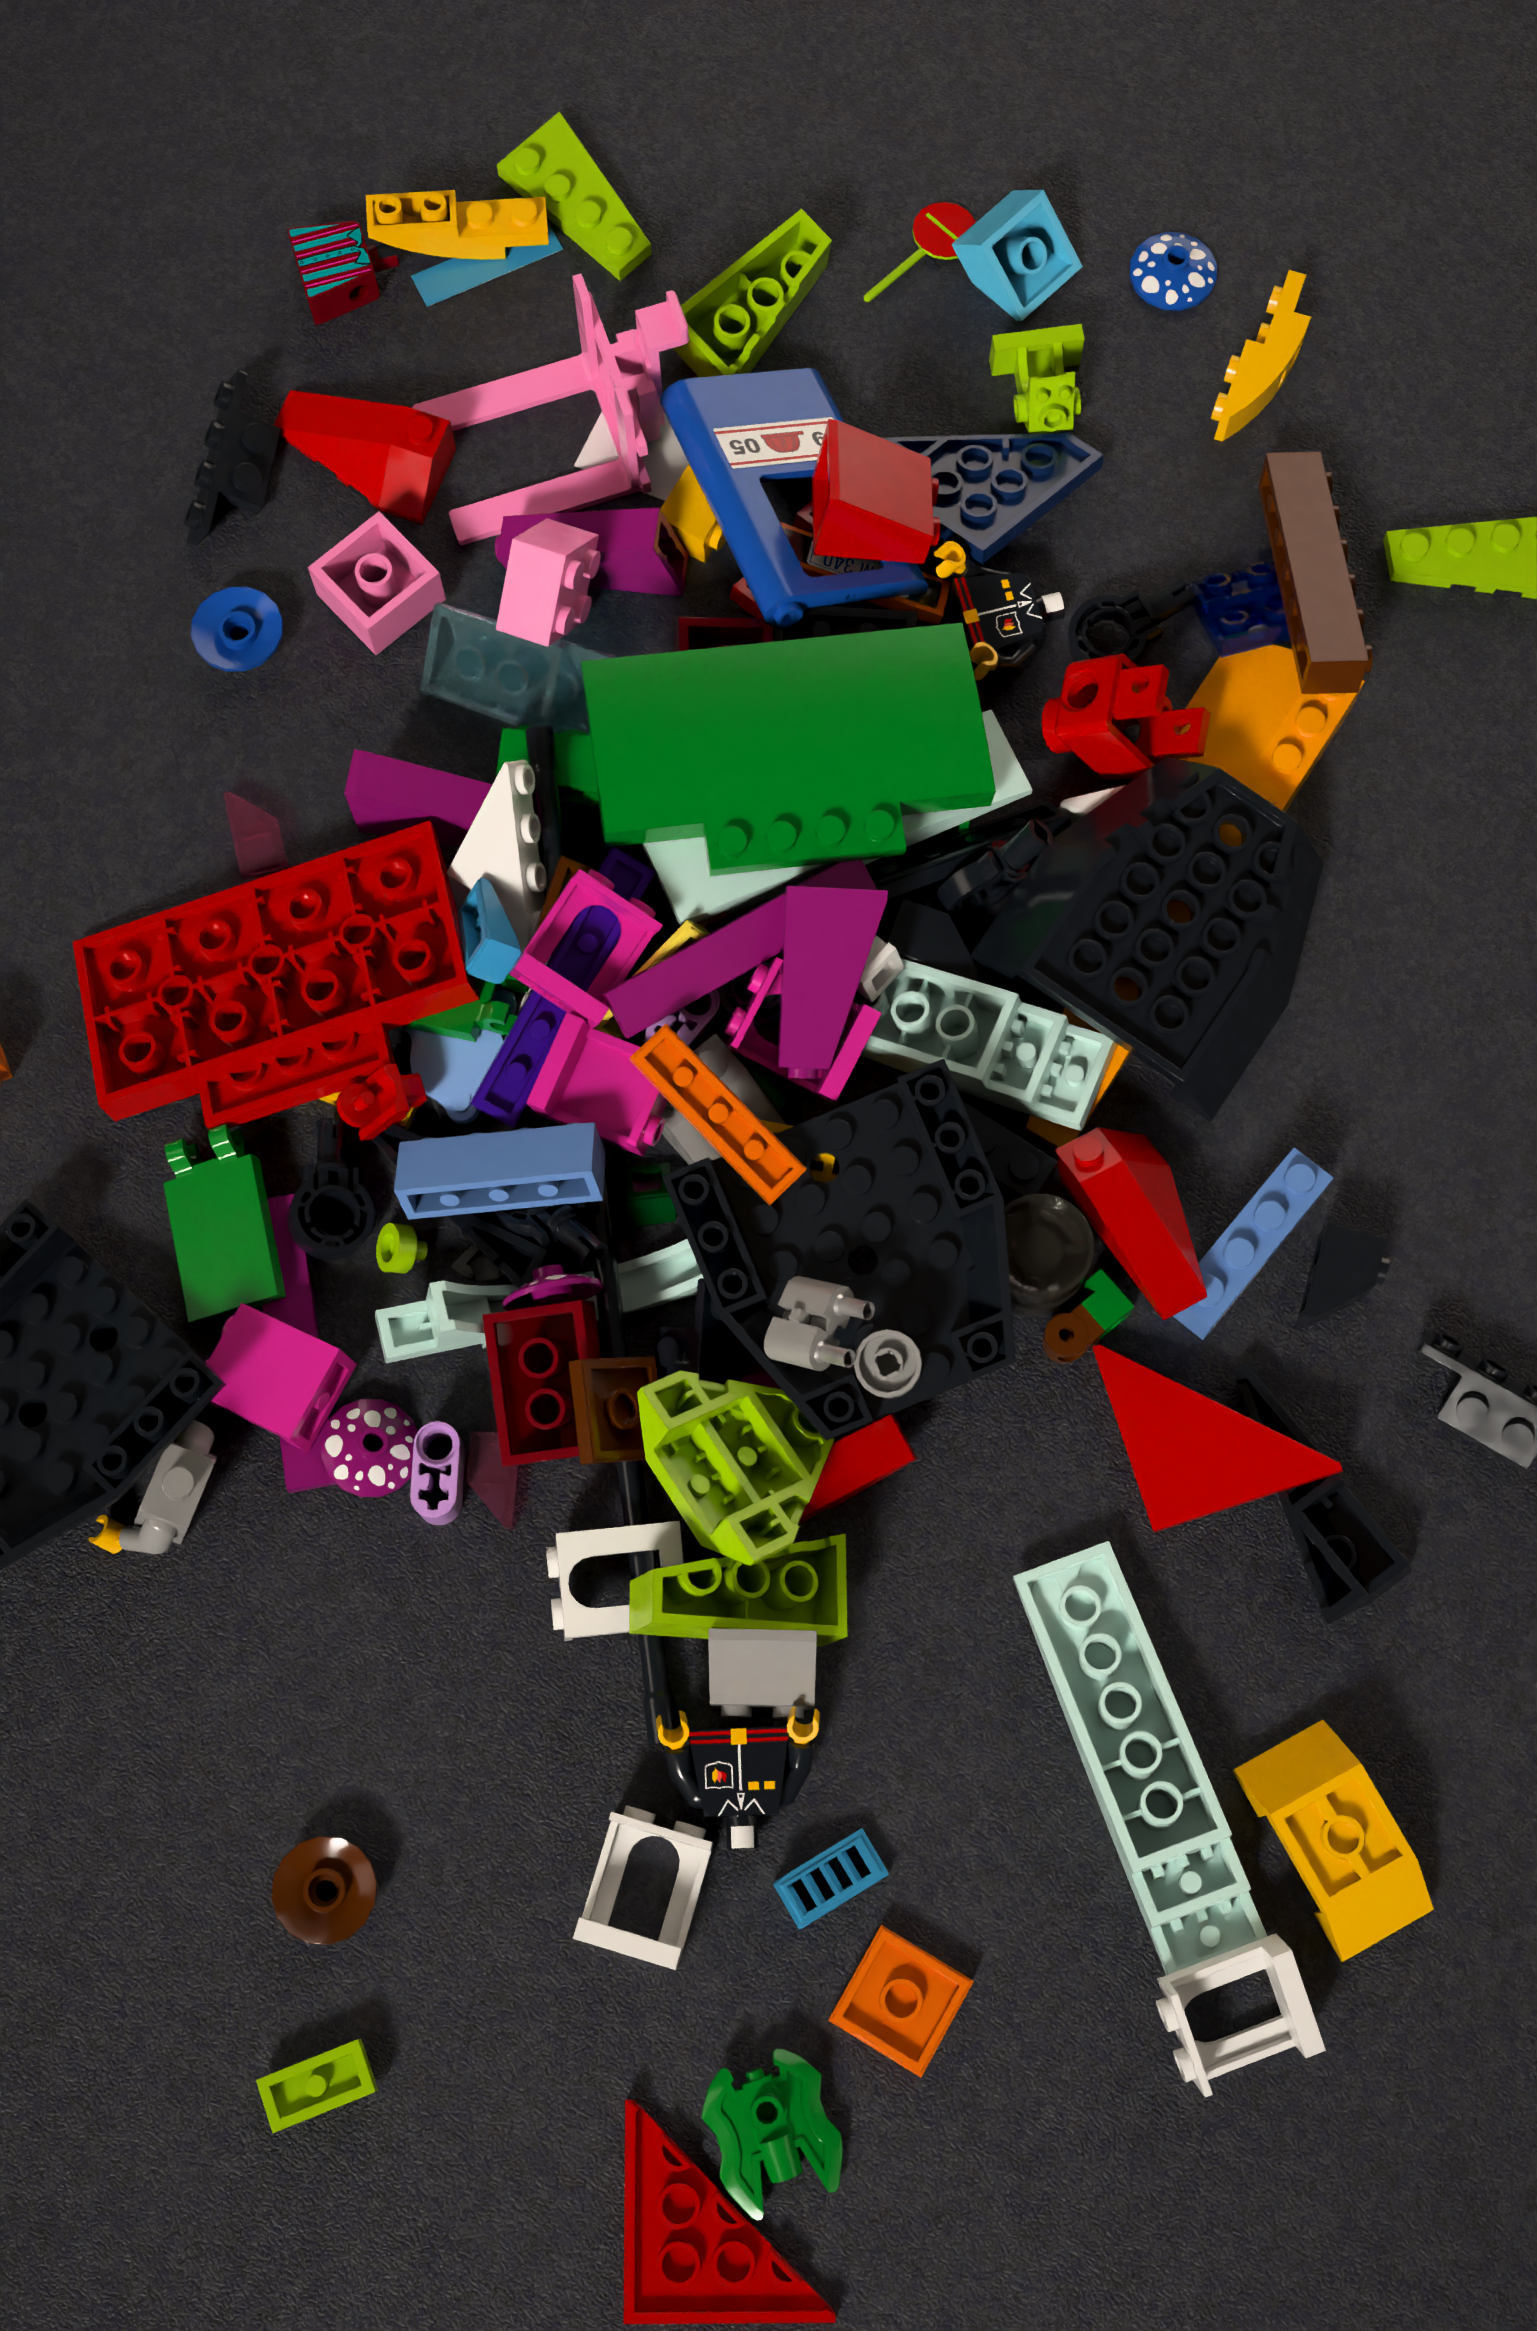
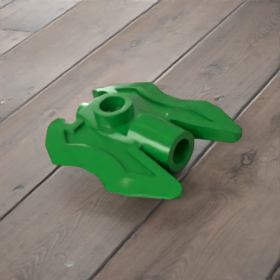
[701,2048,843,2220]

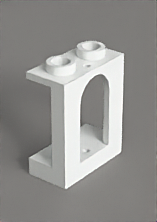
[546,1521,684,1641]
[573,1805,714,1970]
[1156,1933,1326,2098]

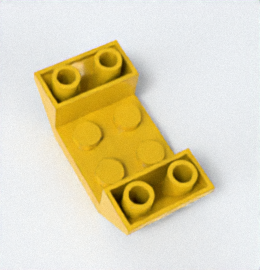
[1232,1720,1434,1962]

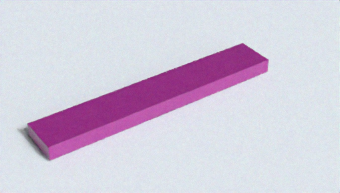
[602,860,877,1038]
[262,1194,337,1493]

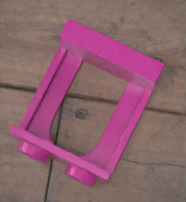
[509,869,663,1028]
[724,957,882,1102]

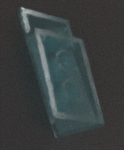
[420,602,617,735]

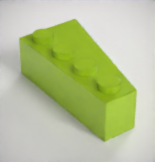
[672,208,832,377]
[629,1533,848,1647]

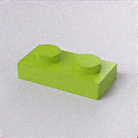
[256,2039,378,2133]

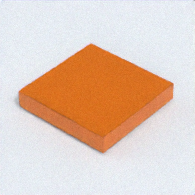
[828,1925,974,2077]

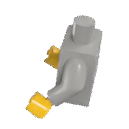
[88,1420,218,1554]

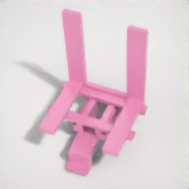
[412,273,689,545]

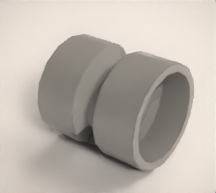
[854,1329,922,1399]

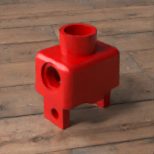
[1041,653,1211,780]

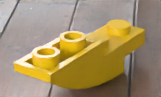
[366,190,549,260]
[1211,270,1311,442]

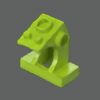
[989,324,1085,434]

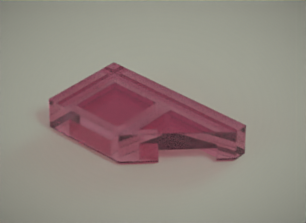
[223,792,289,878]
[466,1431,520,1530]

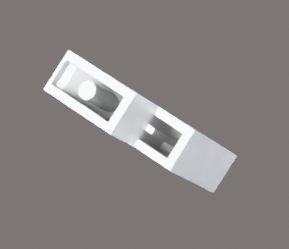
[446,760,550,994]

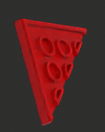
[1092,1344,1343,1532]
[623,2099,836,2324]

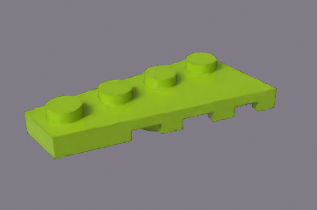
[497,112,651,281]
[1383,517,1537,599]

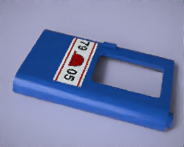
[660,368,928,628]

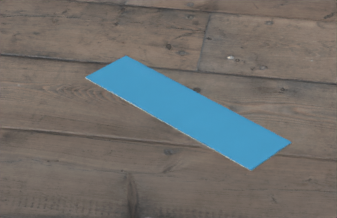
[411,220,563,307]

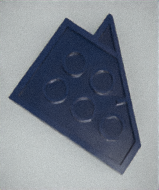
[885,433,1104,564]

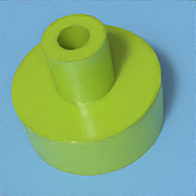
[376,1223,428,1274]

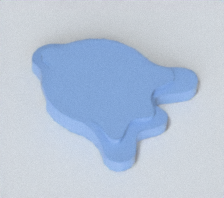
[402,989,518,1124]

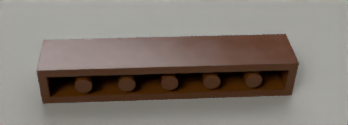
[1258,452,1373,694]

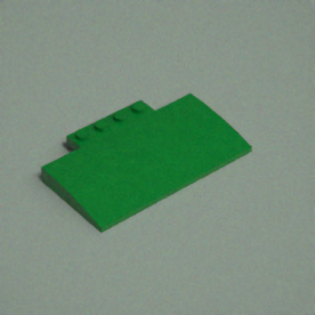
[581,623,996,876]

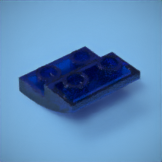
[1188,562,1290,658]

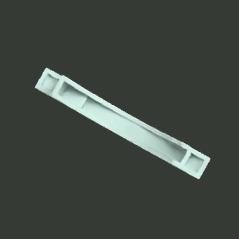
[375,1239,703,1363]

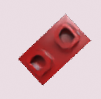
[336,1063,427,1141]

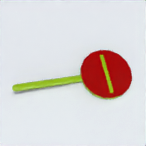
[863,202,976,302]

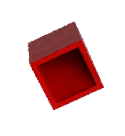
[812,419,940,564]

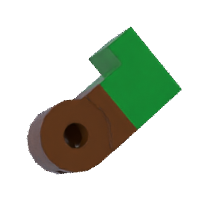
[1042,1269,1134,1364]

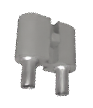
[764,1276,875,1371]

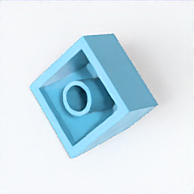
[951,190,1083,321]

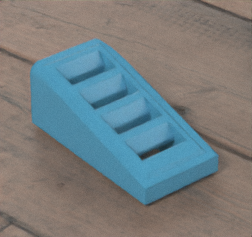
[458,877,521,984]
[772,1828,889,1930]

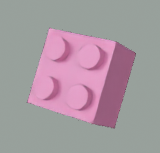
[308,511,446,655]
[496,518,601,647]

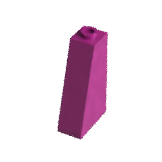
[495,507,689,596]
[344,749,537,846]
[777,886,888,1079]

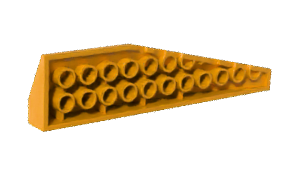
[1025,634,1365,1149]

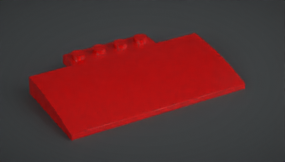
[72,820,480,1129]

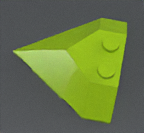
[637,1370,834,1566]

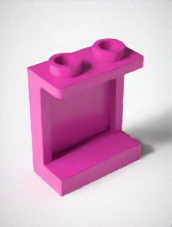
[526,1012,668,1157]
[206,1303,357,1453]

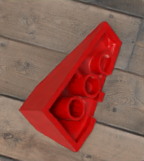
[273,390,457,525]
[1055,1127,1207,1321]

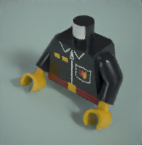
[934,541,1065,681]
[656,1706,820,1849]

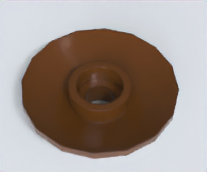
[271,1836,378,1945]

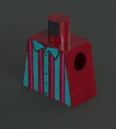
[287,221,399,326]

